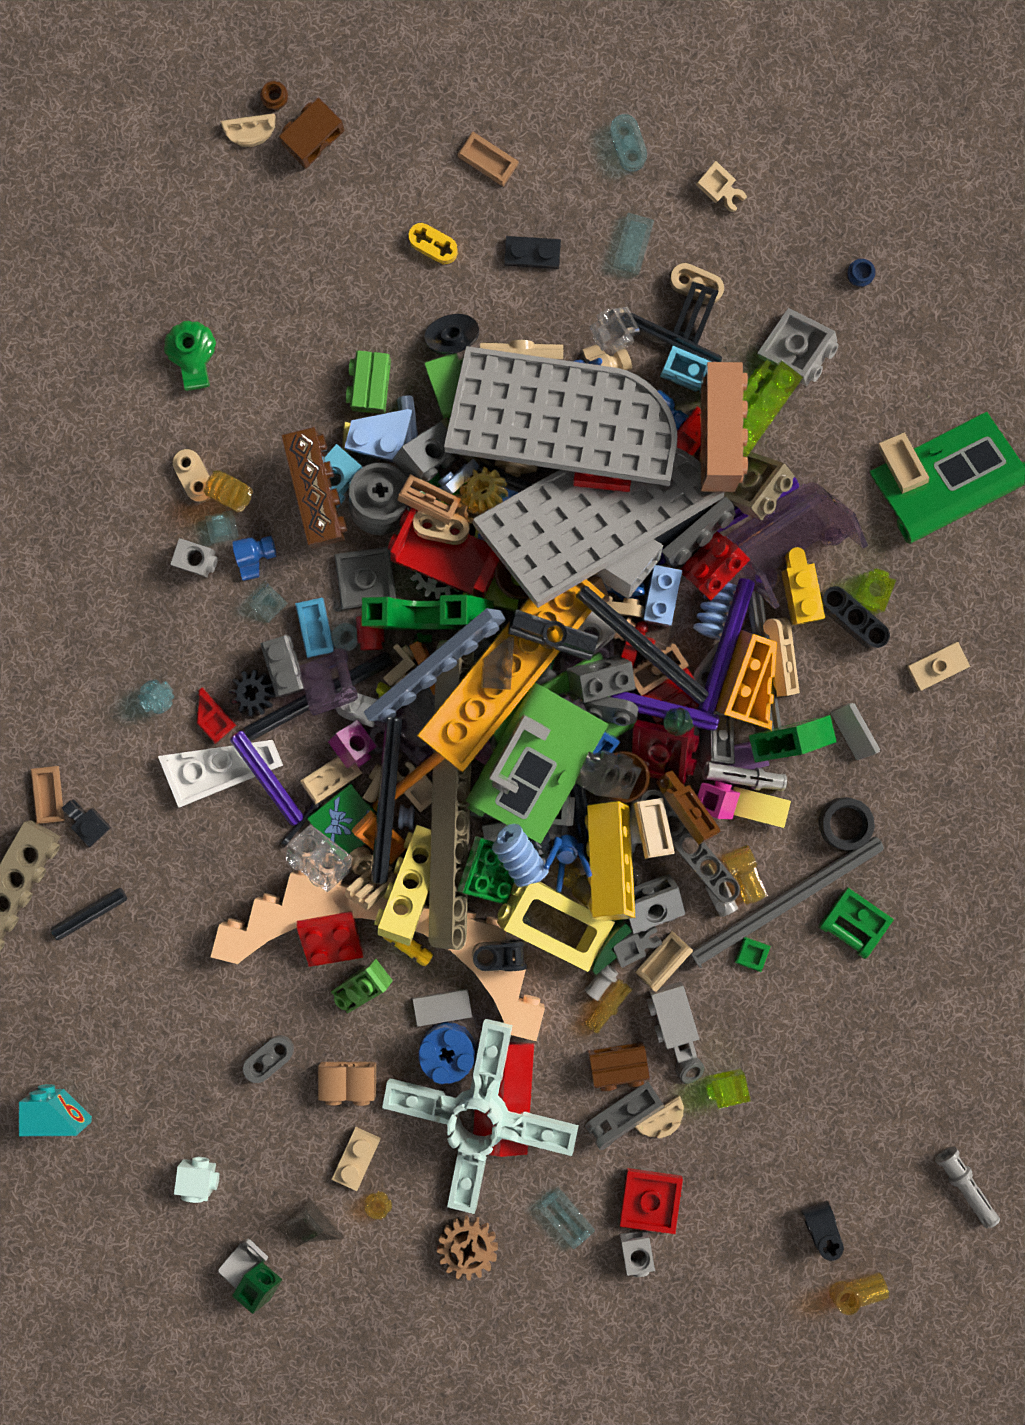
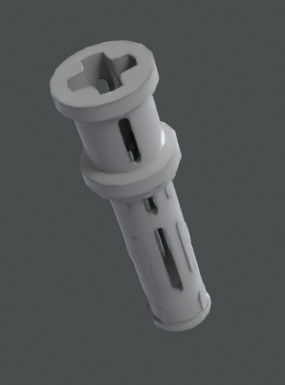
[935,1147,1000,1229]

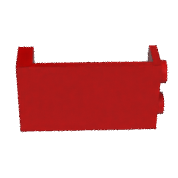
[388,508,500,599]

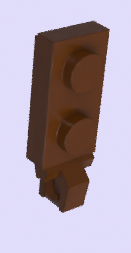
[656,771,721,845]

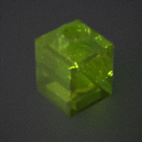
[855,569,896,614]
[706,1068,751,1109]

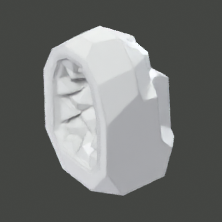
[334,692,378,727]

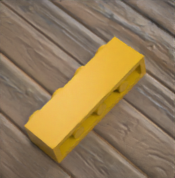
[585,801,635,921]

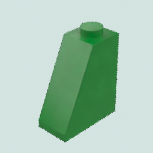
[749,715,836,763]

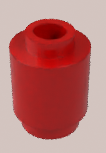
[356,611,385,650]

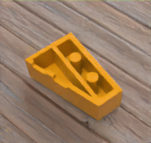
[716,630,777,730]

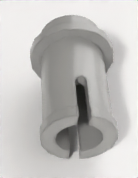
[585,965,618,1001]

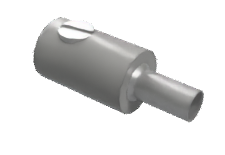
[702,863,738,917]

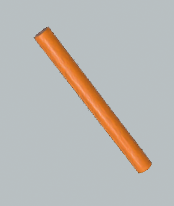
[373,752,445,812]

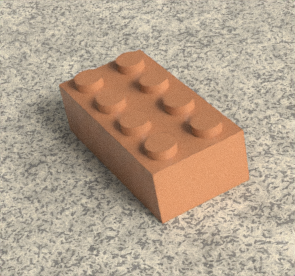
[701,362,748,492]

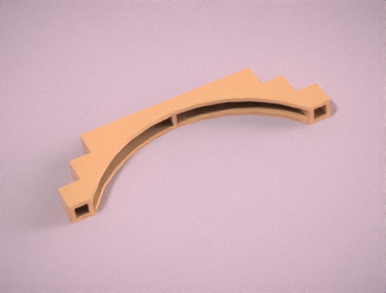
[211,868,545,1041]

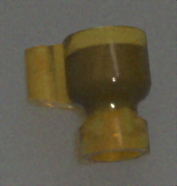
[563,864,592,907]

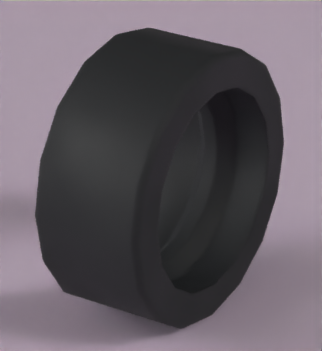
[818,797,875,851]

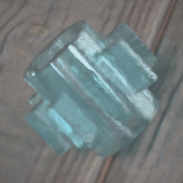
[138,679,175,714]

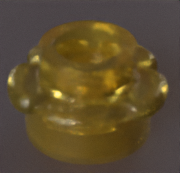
[365,1191,392,1219]

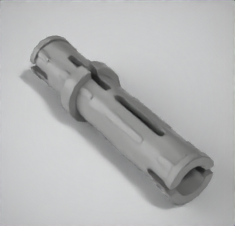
[703,762,787,792]

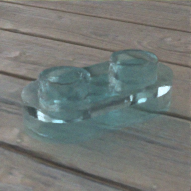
[610,114,647,172]

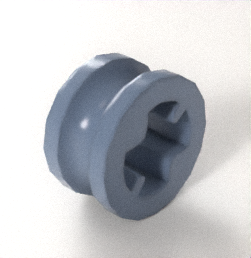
[398,804,415,830]

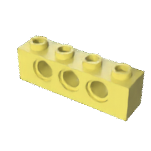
[374,825,431,946]

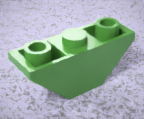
[331,959,393,1013]

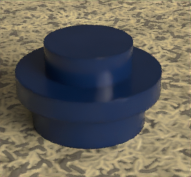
[847,259,875,287]

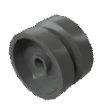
[349,463,409,535]

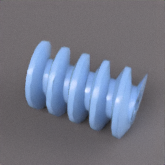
[693,582,737,641]
[492,824,548,887]

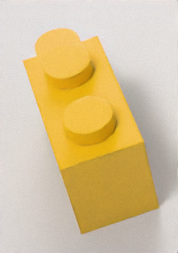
[781,547,825,626]

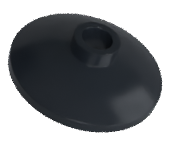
[425,314,479,354]

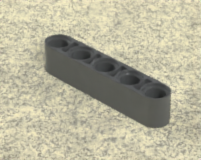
[641,790,740,903]

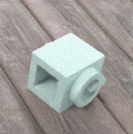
[174,1157,219,1203]

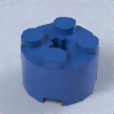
[419,1022,475,1084]

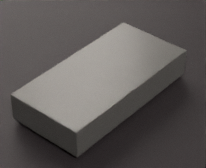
[413,988,472,1027]

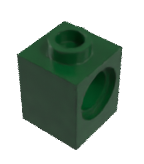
[232,1262,283,1314]

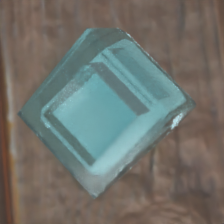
[246,580,288,623]

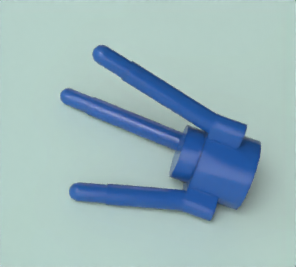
[544,835,592,893]

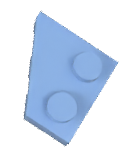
[344,409,412,462]

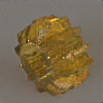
[460,467,508,515]
[204,470,253,512]

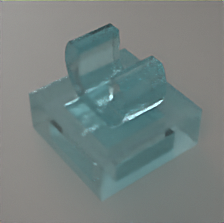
[205,510,239,544]

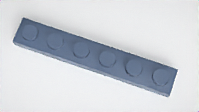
[364,608,506,722]

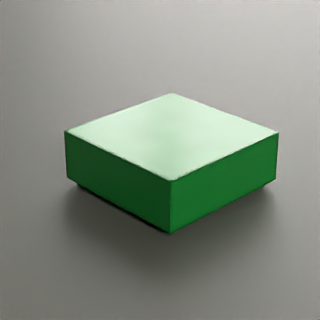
[734,937,771,972]

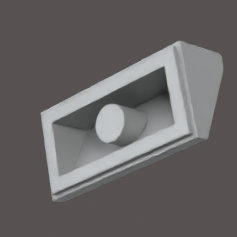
[831,703,880,760]

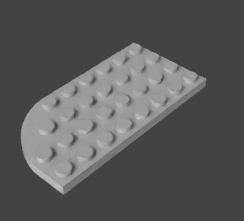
[444,346,677,486]
[473,448,725,608]

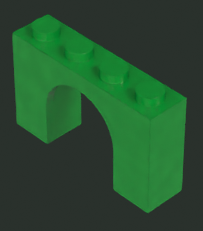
[362,595,494,631]

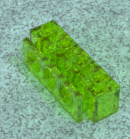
[743,360,803,457]

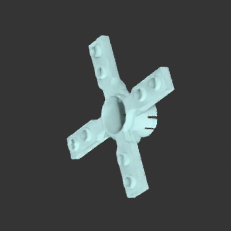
[382,1019,579,1214]

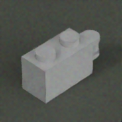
[646,982,700,1063]

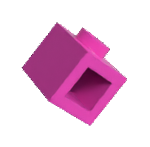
[698,781,740,819]

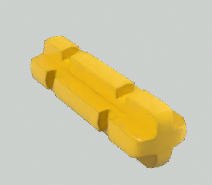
[383,937,433,966]

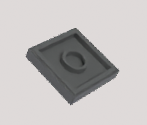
[334,547,397,609]

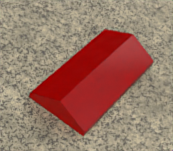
[473,1040,534,1157]

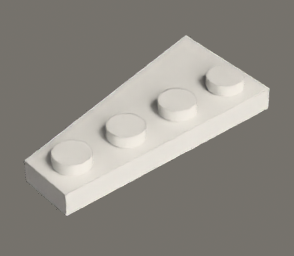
[158,740,283,807]

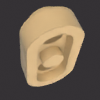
[670,263,724,304]
[173,449,215,503]
[413,511,469,545]
[607,596,645,618]

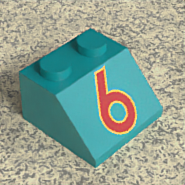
[19,1084,92,1136]

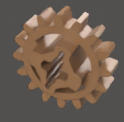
[437,1215,498,1280]

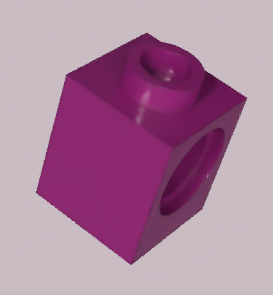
[328,720,377,769]

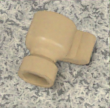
[582,344,632,371]

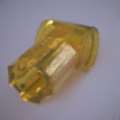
[722,845,767,905]
[829,1272,889,1315]

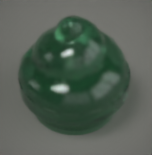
[664,707,694,736]

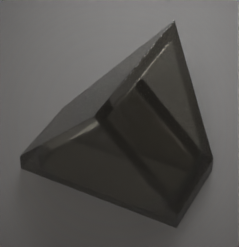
[278,1198,345,1248]

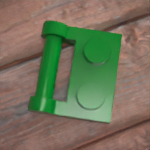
[818,887,894,959]

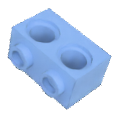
[641,565,682,627]

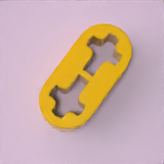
[409,223,458,264]

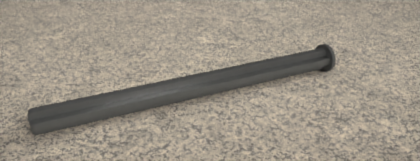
[691,837,884,968]

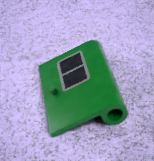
[870,412,1025,544]

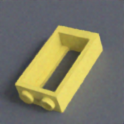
[496,881,615,972]

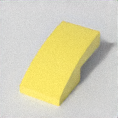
[733,787,791,828]

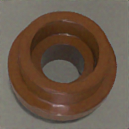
[260,81,288,110]

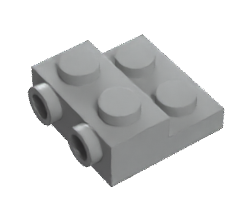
[758,308,838,387]

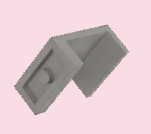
[489,714,551,794]

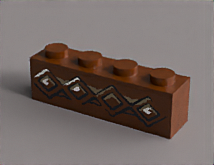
[281,427,347,549]

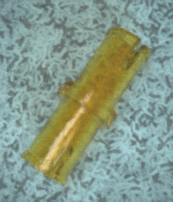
[584,979,632,1034]

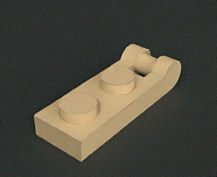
[763,617,800,697]

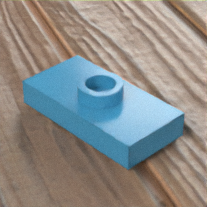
[295,598,335,658]

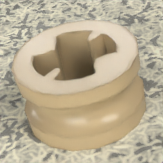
[347,847,373,875]

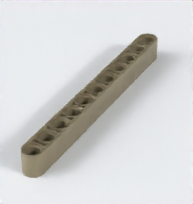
[429,640,474,950]

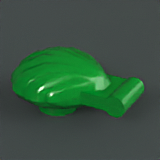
[164,321,216,391]

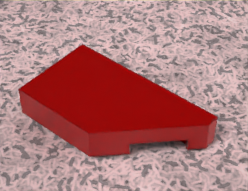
[197,687,237,744]

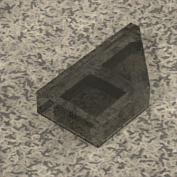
[481,636,514,690]

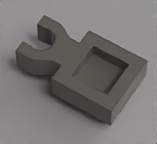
[612,926,662,968]

